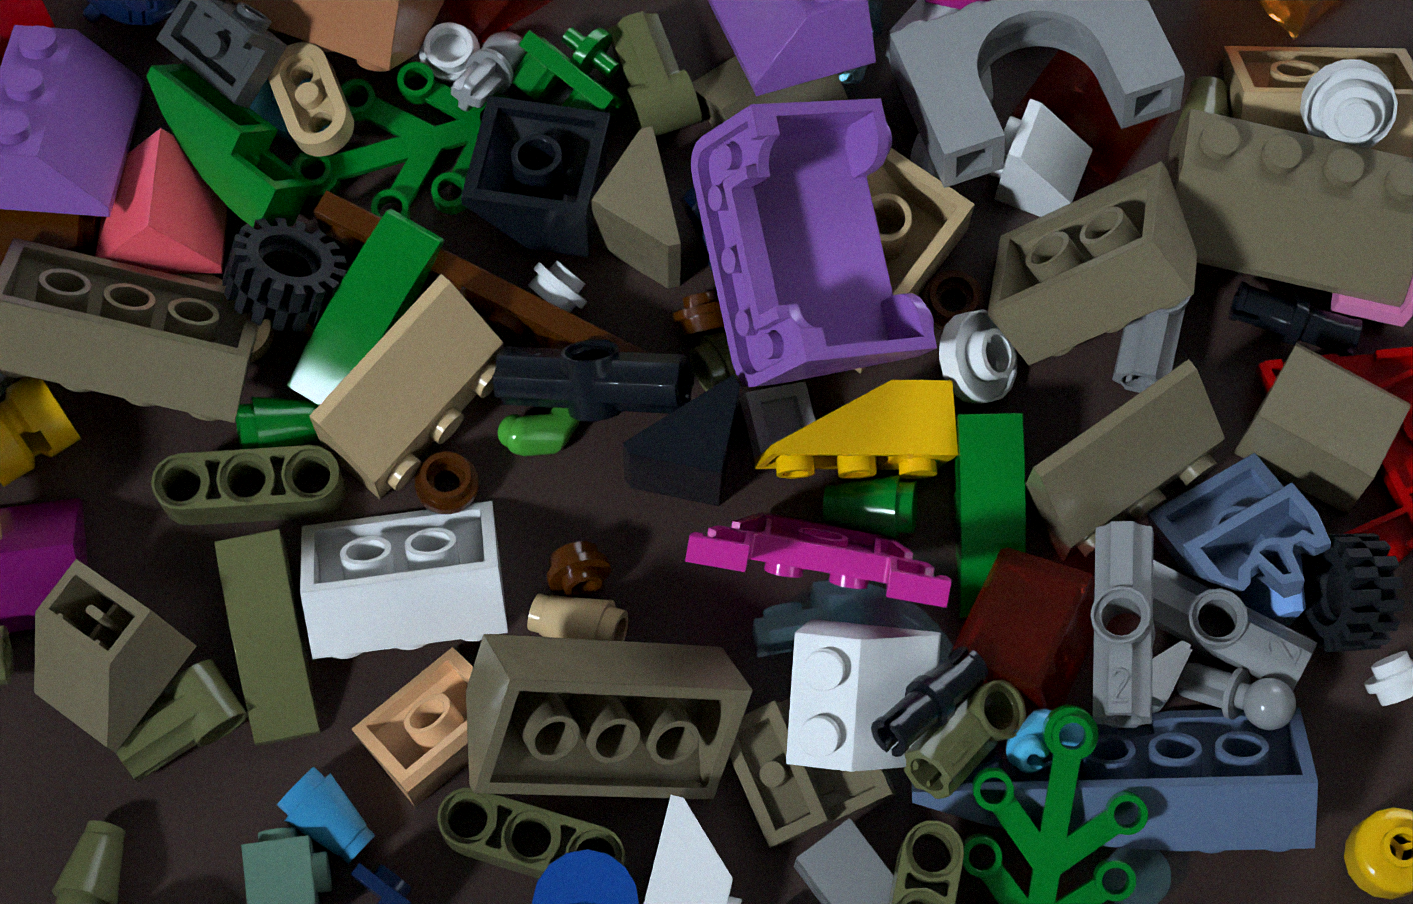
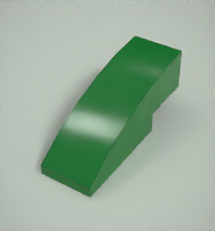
[147,63,313,227]
[286,209,445,405]
[954,413,1026,620]

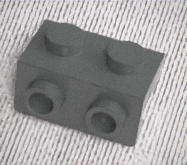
[156,0,287,109]

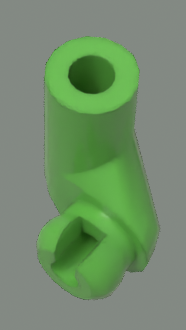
[497,408,582,456]

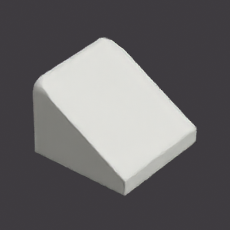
[1152,640,1192,713]

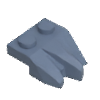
[1148,453,1331,598]

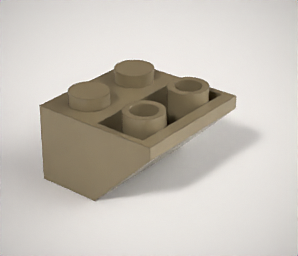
[34,559,196,753]

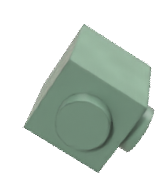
[241,828,332,904]

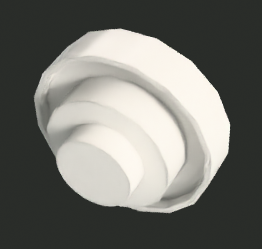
[1300,59,1398,148]
[939,309,1018,405]

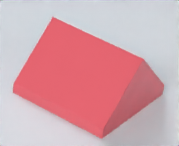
[95,128,230,274]

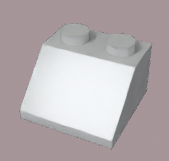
[786,619,941,772]

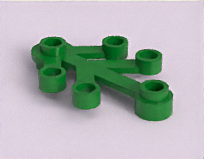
[290,62,512,219]
[963,705,1148,904]

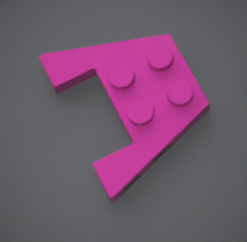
[685,512,951,608]

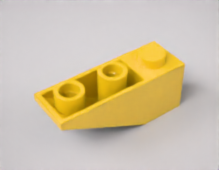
[755,379,958,479]

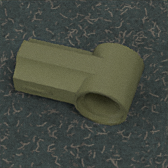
[608,11,702,137]
[116,659,248,782]
[903,680,1026,799]

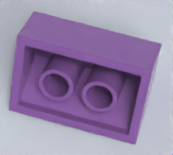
[708,0,876,96]
[0,25,146,217]

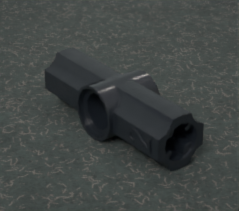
[493,339,694,421]

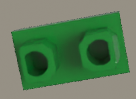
[512,27,628,119]

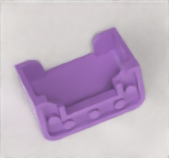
[691,98,937,387]

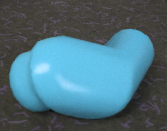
[1006,709,1093,773]

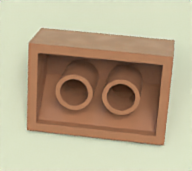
[231,0,445,72]

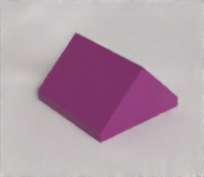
[0,498,88,636]

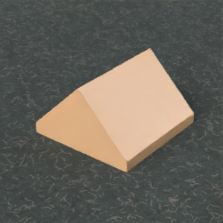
[351,647,473,807]

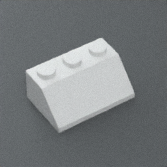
[300,501,508,659]

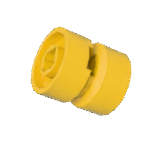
[0,376,81,487]

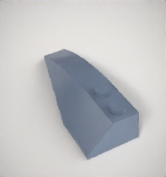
[912,707,1318,853]

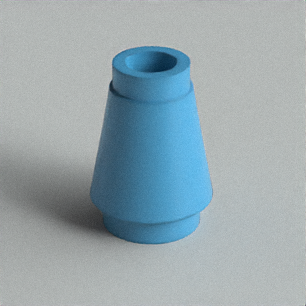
[277,766,375,864]

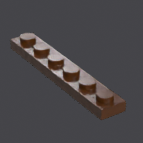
[314,190,648,353]

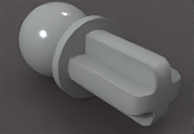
[451,31,527,112]
[1177,663,1296,730]

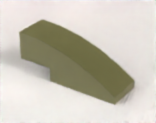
[214,529,321,746]

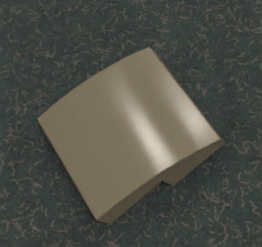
[729,698,897,848]

